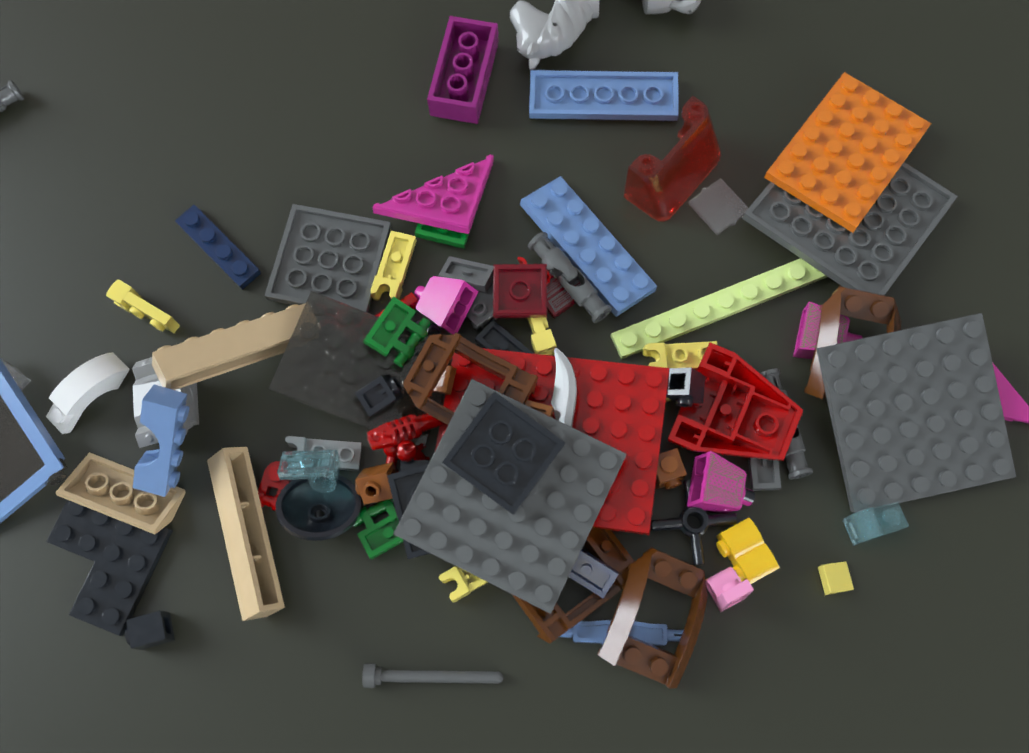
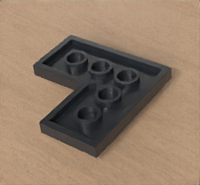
[46,500,173,636]

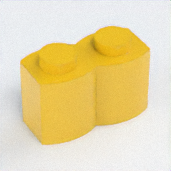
[716,517,779,584]

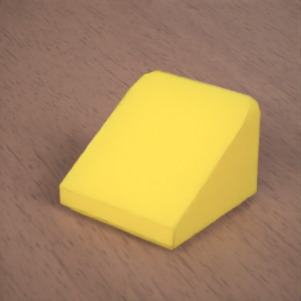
[818,561,854,595]

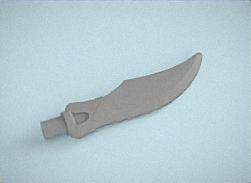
[551,348,577,427]

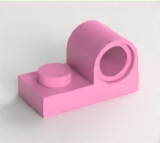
[705,567,754,612]

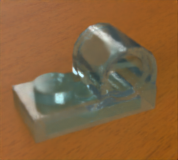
[277,450,340,493]
[842,502,909,546]

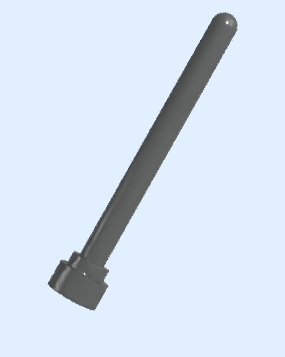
[362,664,503,688]

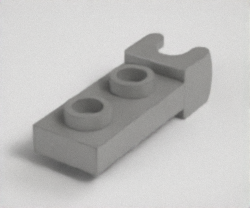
[283,436,362,471]

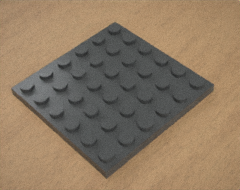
[742,162,958,295]
[816,313,1016,513]
[394,379,627,614]

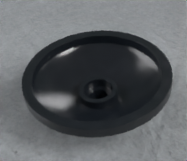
[276,472,361,541]

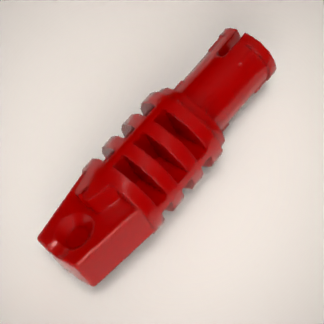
[367,413,444,450]

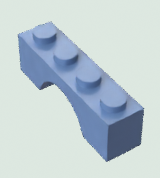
[133,384,189,497]

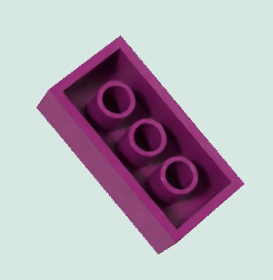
[427,16,499,124]

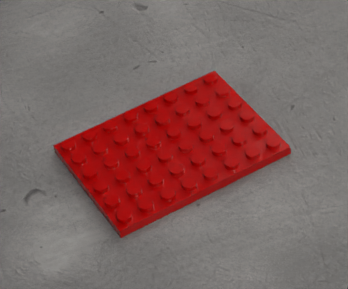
[435,348,670,535]

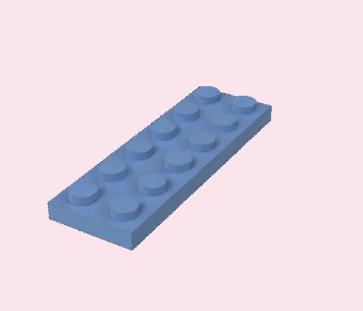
[529,70,679,121]
[520,176,657,317]

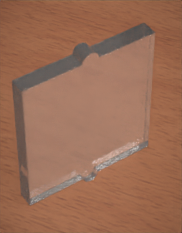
[688,178,748,235]

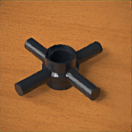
[651,480,737,565]

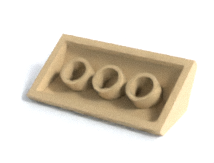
[56,452,186,534]

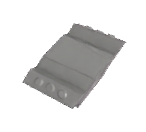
[132,357,199,448]

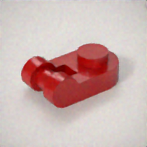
[258,461,294,511]

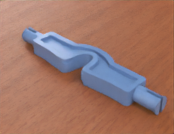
[560,620,684,646]

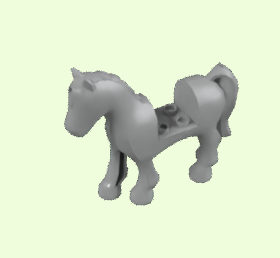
[510,0,701,70]

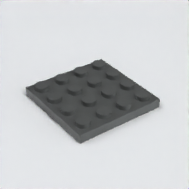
[265,204,392,319]

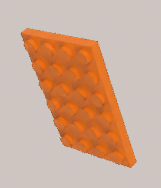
[764,72,931,233]

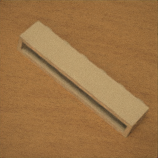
[152,303,322,390]
[207,447,285,621]

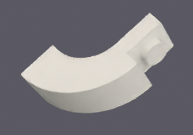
[46,352,130,434]

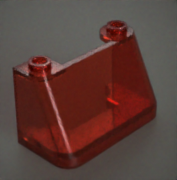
[624,96,721,221]

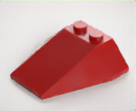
[667,342,803,461]

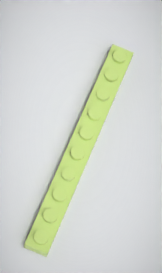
[611,258,828,359]

